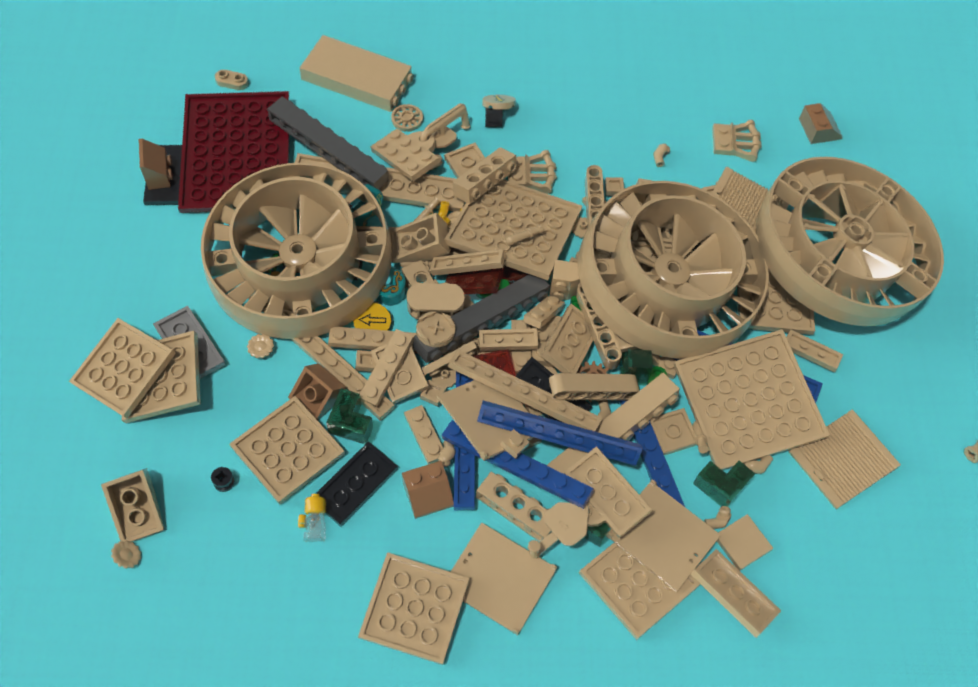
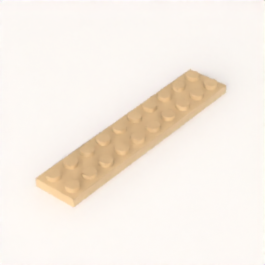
[294,153,465,211]

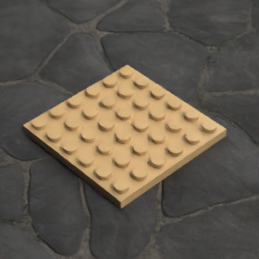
[444,179,582,280]
[673,329,830,472]

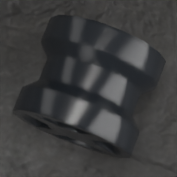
[211,467,235,492]

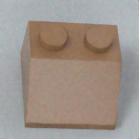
[799,103,843,144]
[139,138,173,190]
[288,363,346,421]
[402,461,454,519]

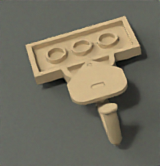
[370,103,471,181]
[528,447,652,558]

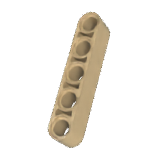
[585,165,604,232]
[576,282,622,370]
[549,373,640,400]

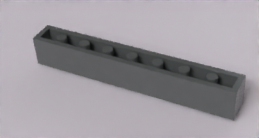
[268,97,388,189]
[413,274,550,363]

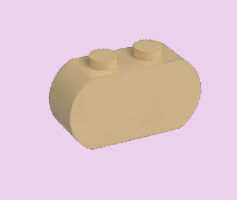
[407,282,465,319]

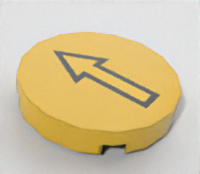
[353,303,391,331]

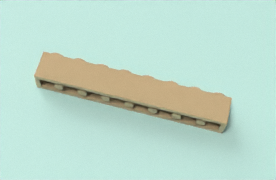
[547,373,680,474]

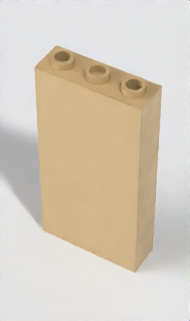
[300,35,413,112]

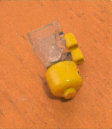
[298,494,326,542]

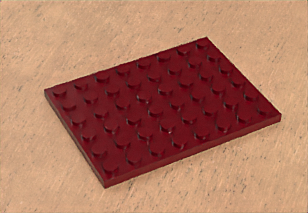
[178,91,290,213]

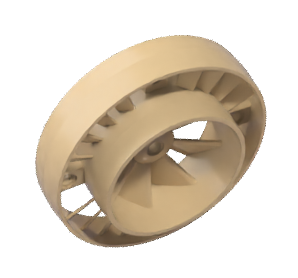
[756,157,944,326]
[201,163,392,339]
[578,181,769,359]

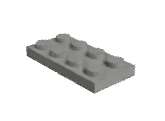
[153,306,226,379]

